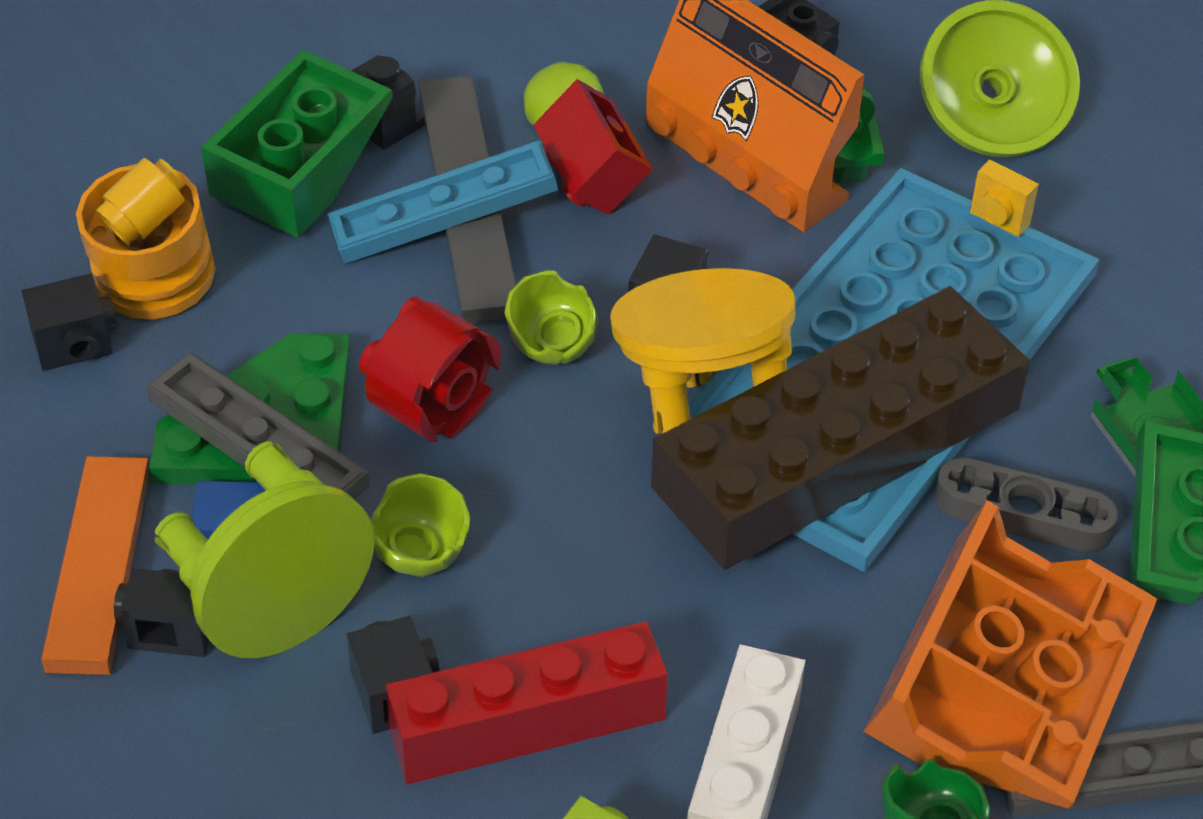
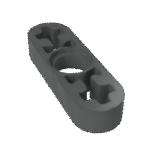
[935,458,1118,553]

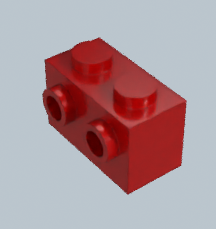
[533,79,653,215]

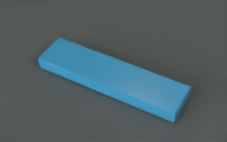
[327,140,558,264]

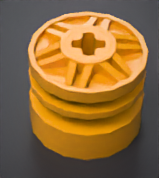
[76,164,216,320]

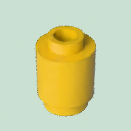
[95,158,185,245]

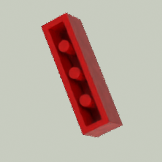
[386,621,668,785]

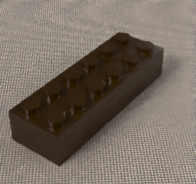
[651,286,1030,570]

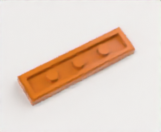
[41,456,150,675]

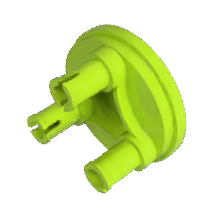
[154,441,375,659]

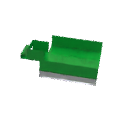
[1090,358,1203,476]

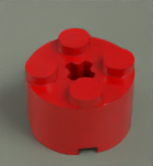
[358,296,501,442]

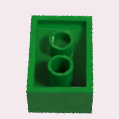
[200,49,393,238]

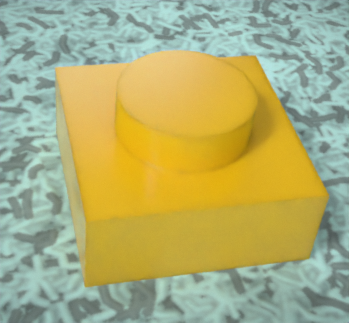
[970,159,1039,238]

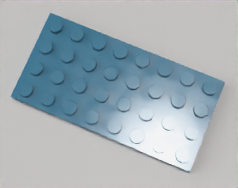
[689,168,1100,573]

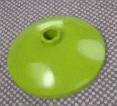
[920,0,1080,158]

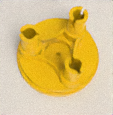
[610,268,796,434]

